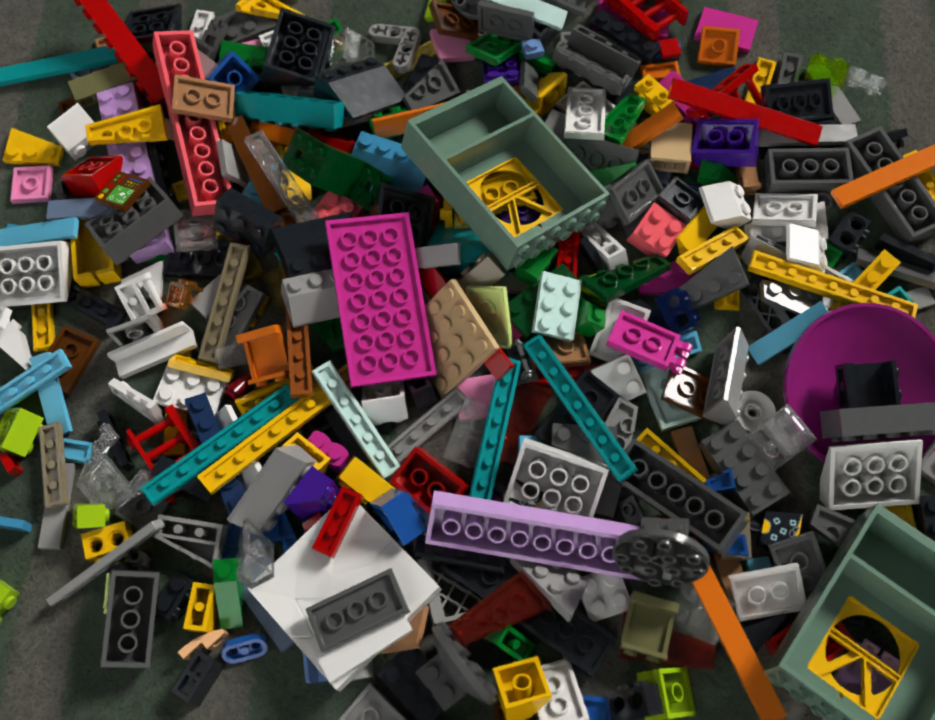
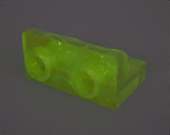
[804,53,850,88]

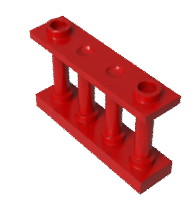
[604,0,689,43]
[686,63,763,119]
[126,404,200,506]

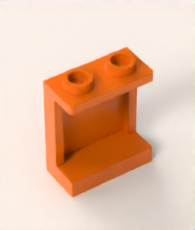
[235,325,289,388]

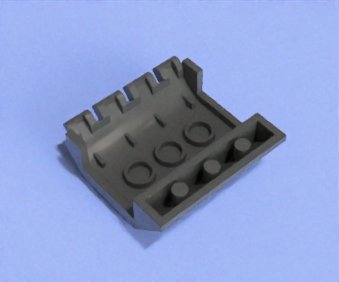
[552,24,643,96]

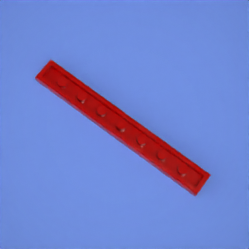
[667,78,823,146]
[414,243,514,380]

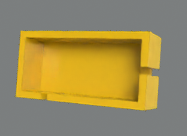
[70,219,122,289]

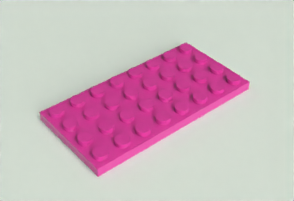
[325,212,437,388]

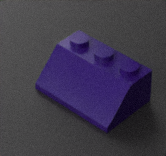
[691,119,759,167]
[283,466,340,521]

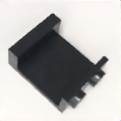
[835,360,902,409]

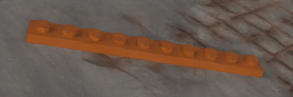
[280,212,313,398]

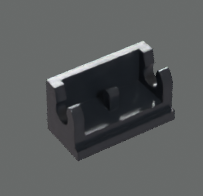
[171,649,225,707]

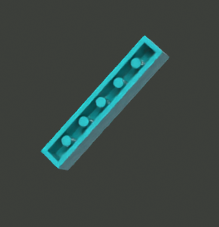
[234,90,344,132]

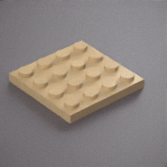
[425,279,500,398]

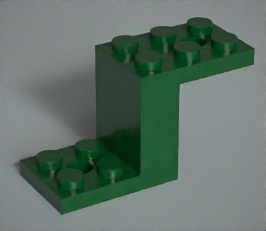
[281,128,394,212]

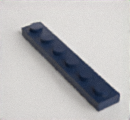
[185,393,245,516]

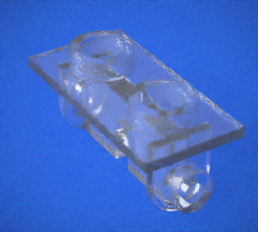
[844,66,887,97]

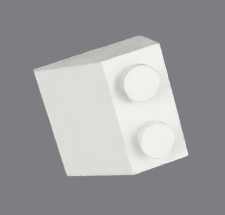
[47,103,95,161]
[699,181,752,229]
[786,224,828,273]
[362,381,408,426]

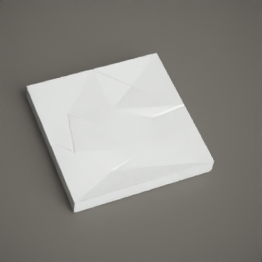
[247,505,442,692]

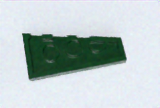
[580,254,671,303]
[508,264,576,340]

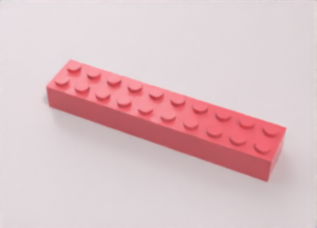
[152,30,231,217]

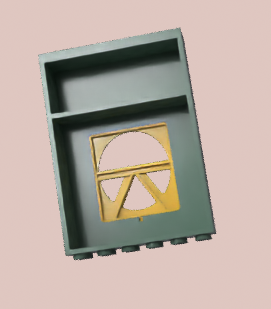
[401,76,610,271]
[763,503,935,720]

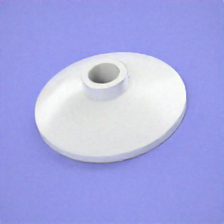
[734,391,776,432]

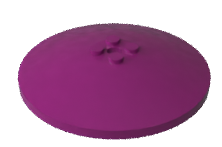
[783,303,935,463]

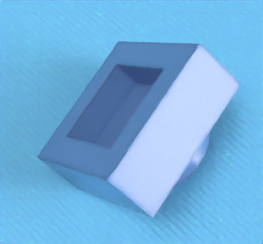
[521,38,544,60]

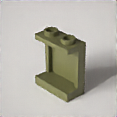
[618,591,679,664]

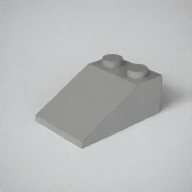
[106,314,164,347]

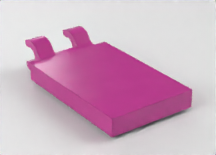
[606,310,693,375]

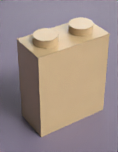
[649,122,692,174]

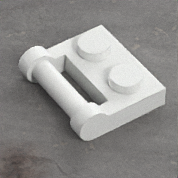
[114,272,167,321]

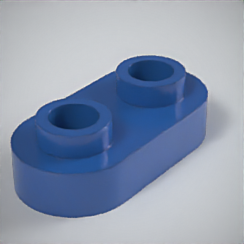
[222,633,268,664]

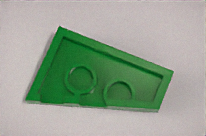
[219,40,269,71]
[604,93,646,145]

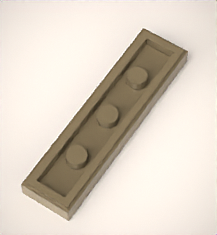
[39,422,69,510]

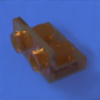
[165,279,204,310]

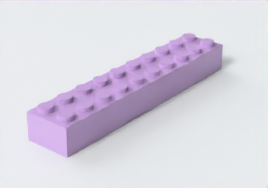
[97,82,174,264]
[425,490,648,582]

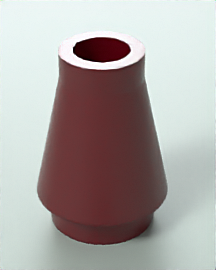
[223,373,252,404]

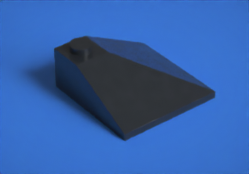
[125,3,182,53]
[369,182,435,247]

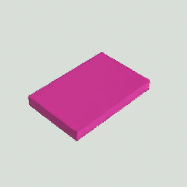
[694,7,759,54]

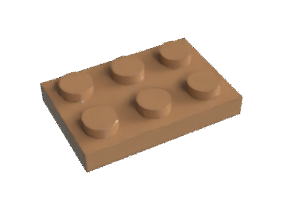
[171,74,235,123]

